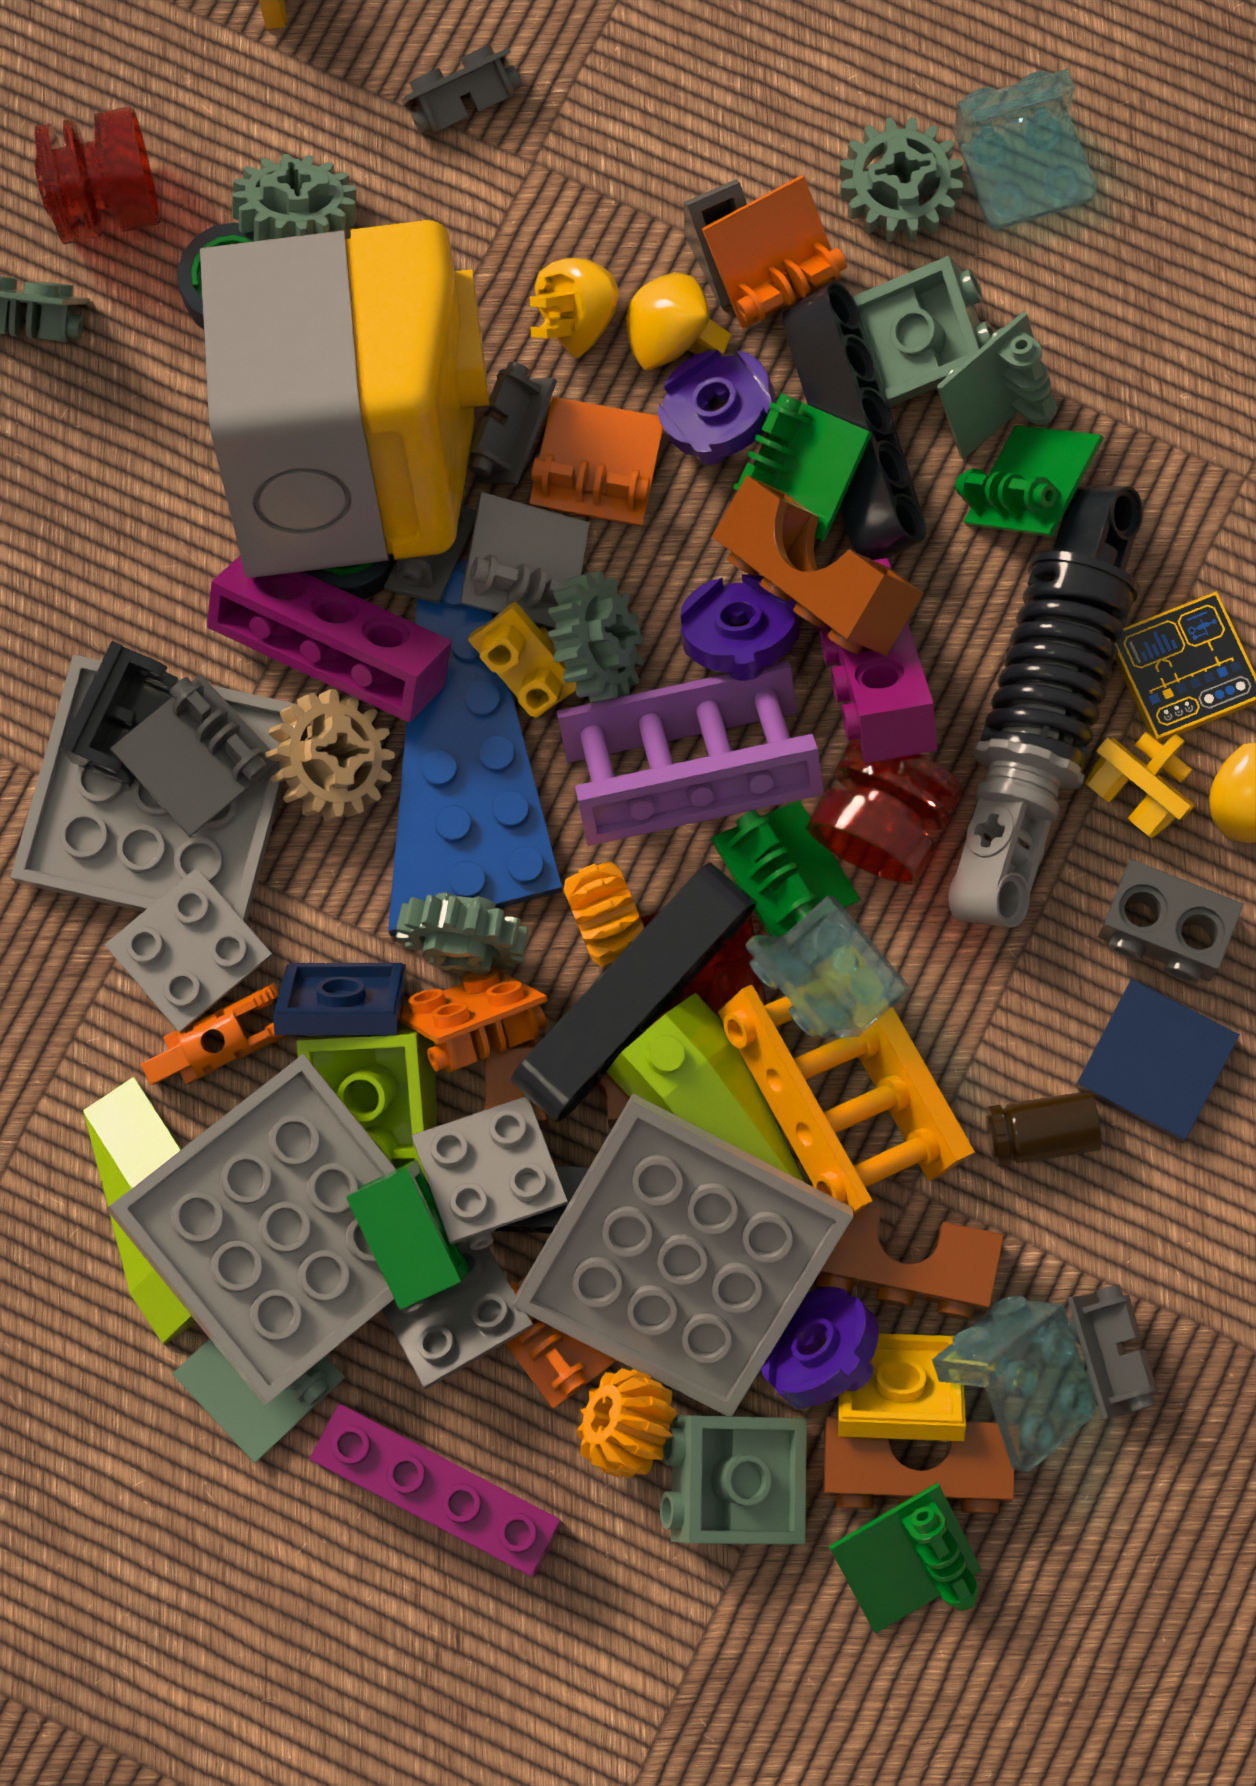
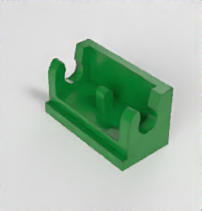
[346,1160,470,1310]

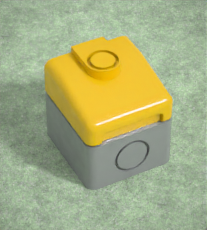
[200,220,489,578]

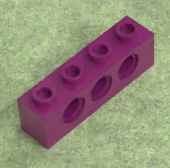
[207,555,452,723]
[815,558,937,763]
[309,1403,563,1579]

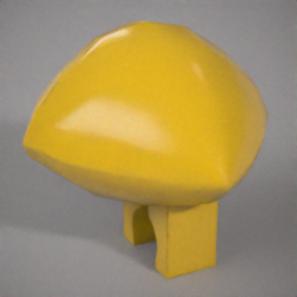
[530,258,619,358]
[626,272,732,371]
[1209,743,1256,843]

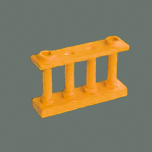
[718,941,975,1215]

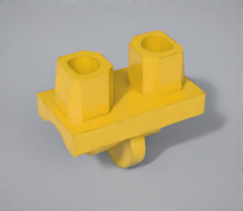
[468,601,576,719]
[1085,732,1196,838]

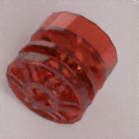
[34,106,160,245]
[806,739,964,885]

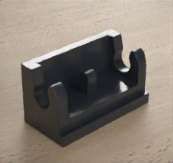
[61,641,179,787]

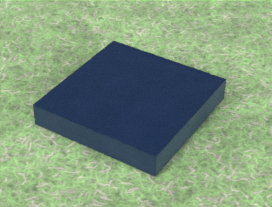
[273,963,407,1035]
[1075,979,1240,1143]

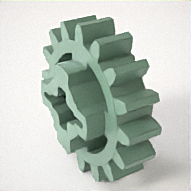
[839,117,963,242]
[232,154,356,241]
[548,571,644,703]
[396,892,529,975]

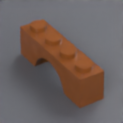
[712,475,923,656]

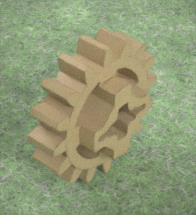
[266,689,395,821]

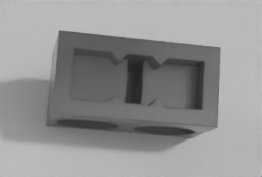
[1098,859,1244,983]

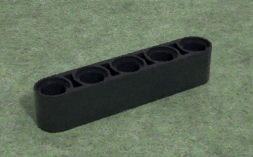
[782,282,926,560]
[511,862,758,1123]

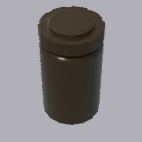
[986,1091,1102,1167]

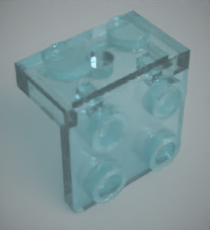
[953,69,1096,230]
[745,896,911,1038]
[932,1296,1095,1472]

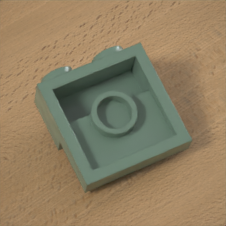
[852,256,994,408]
[660,1415,807,1544]

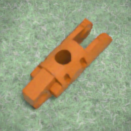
[141,983,288,1085]

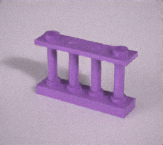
[557,661,824,846]

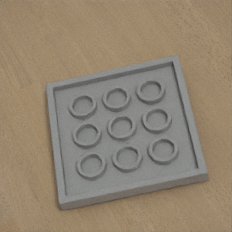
[10,654,298,924]
[106,1054,396,1406]
[513,1093,853,1416]

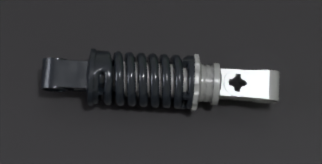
[948,486,1143,927]

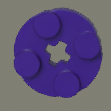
[658,350,775,465]
[680,574,800,681]
[761,1287,879,1409]

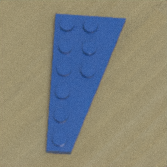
[388,559,563,936]

